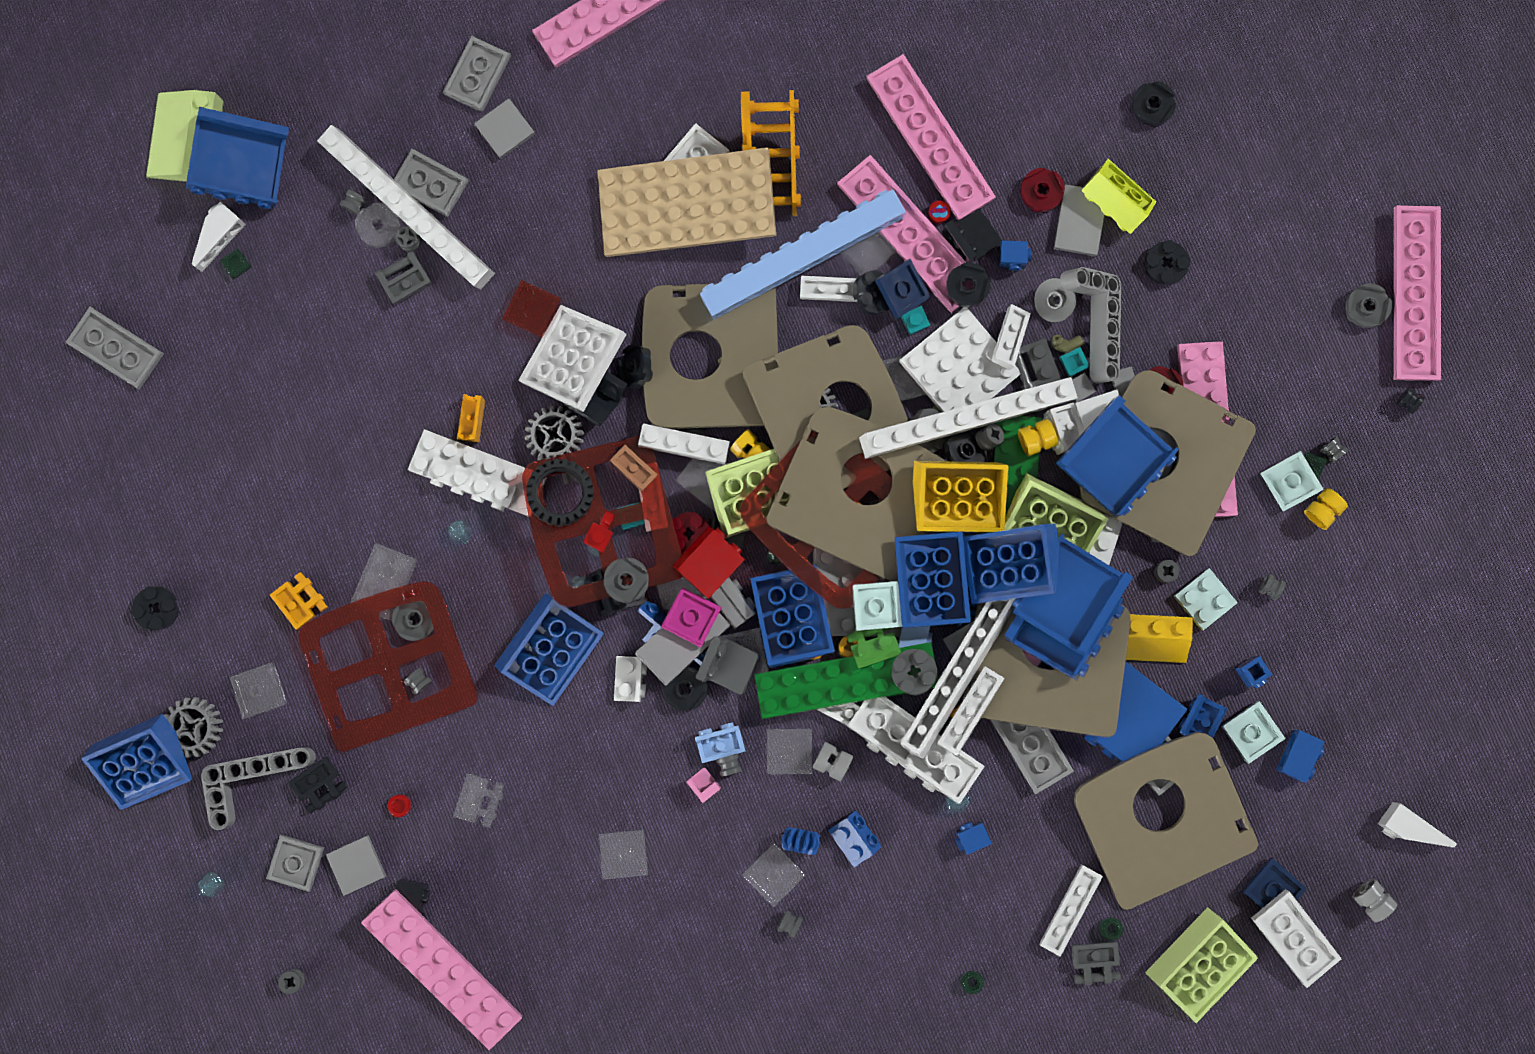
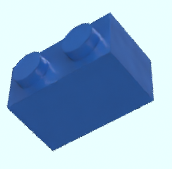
[1276,730,1325,783]

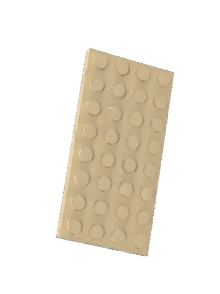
[598,147,776,257]

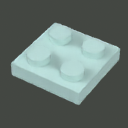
[1260,451,1324,511]
[1174,568,1237,631]
[852,581,902,630]
[1221,701,1286,764]

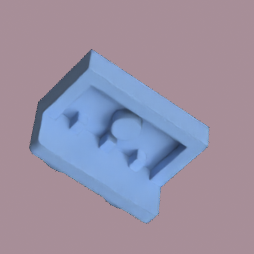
[695,722,745,763]

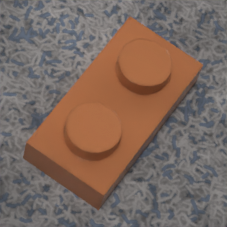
[610,445,658,492]

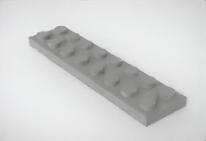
[942,620,1074,794]

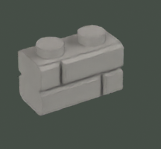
[711,578,756,629]

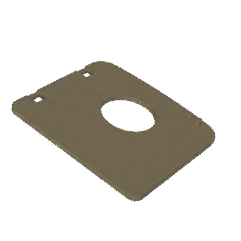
[642,284,778,429]
[743,325,908,489]
[1080,370,1256,556]
[766,407,945,582]
[963,602,1130,738]
[1074,732,1258,910]

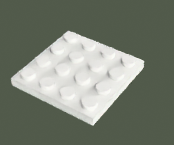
[518,305,627,412]
[899,307,1020,412]

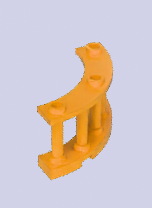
[741,90,801,216]

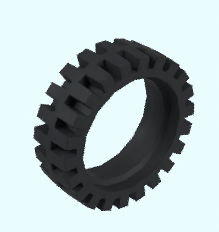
[526,458,593,527]

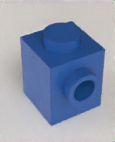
[998,241,1032,271]
[1234,656,1272,688]
[955,822,992,855]

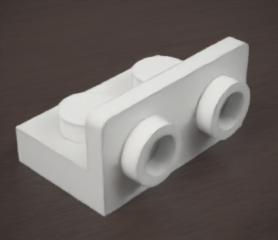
[1043,403,1084,455]
[614,656,647,702]

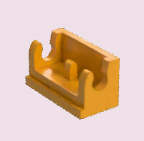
[457,394,485,443]

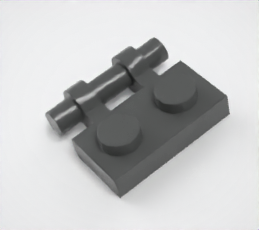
[1071,941,1121,986]

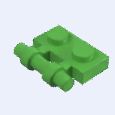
[846,628,901,669]

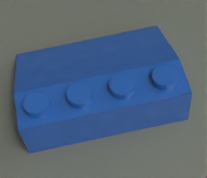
[963,524,1059,604]
[894,532,971,628]
[750,564,835,668]
[494,592,604,706]
[81,714,192,810]

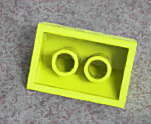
[1082,159,1156,234]

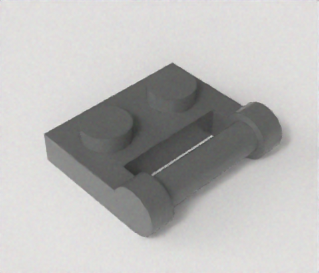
[375,250,432,305]
[1015,338,1061,390]

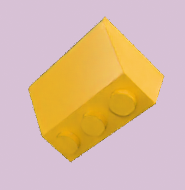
[1126,614,1193,663]

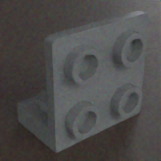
[696,636,760,695]

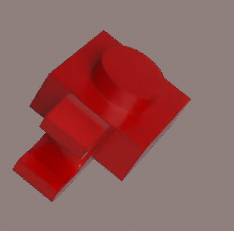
[583,511,615,553]

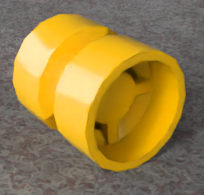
[1018,419,1058,456]
[729,429,771,459]
[1304,488,1348,530]

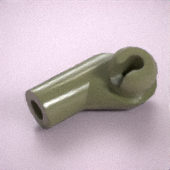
[1051,335,1084,353]

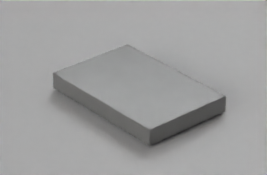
[443,36,511,112]
[394,149,469,218]
[1053,184,1104,257]

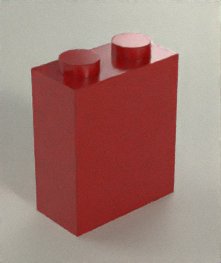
[672,527,745,599]

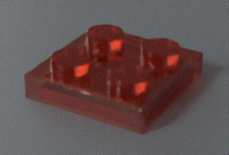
[502,280,561,338]

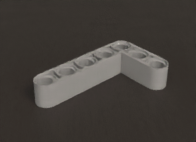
[1060,267,1121,384]
[201,747,316,830]

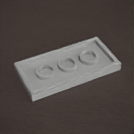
[65,307,164,390]
[635,593,731,686]

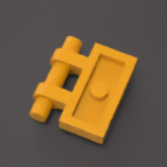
[270,572,328,630]

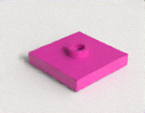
[661,587,722,648]

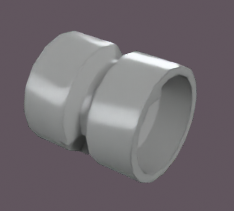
[812,742,853,782]
[1352,878,1397,922]

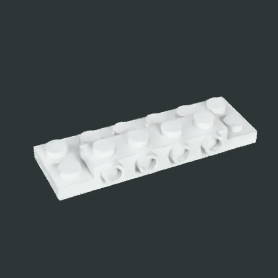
[408,429,547,517]
[847,697,985,804]

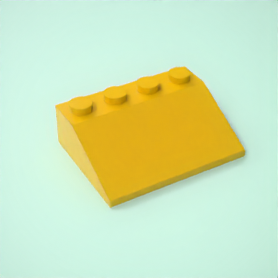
[913,461,1008,532]

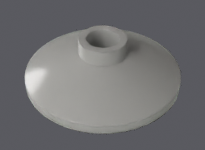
[1034,278,1076,322]

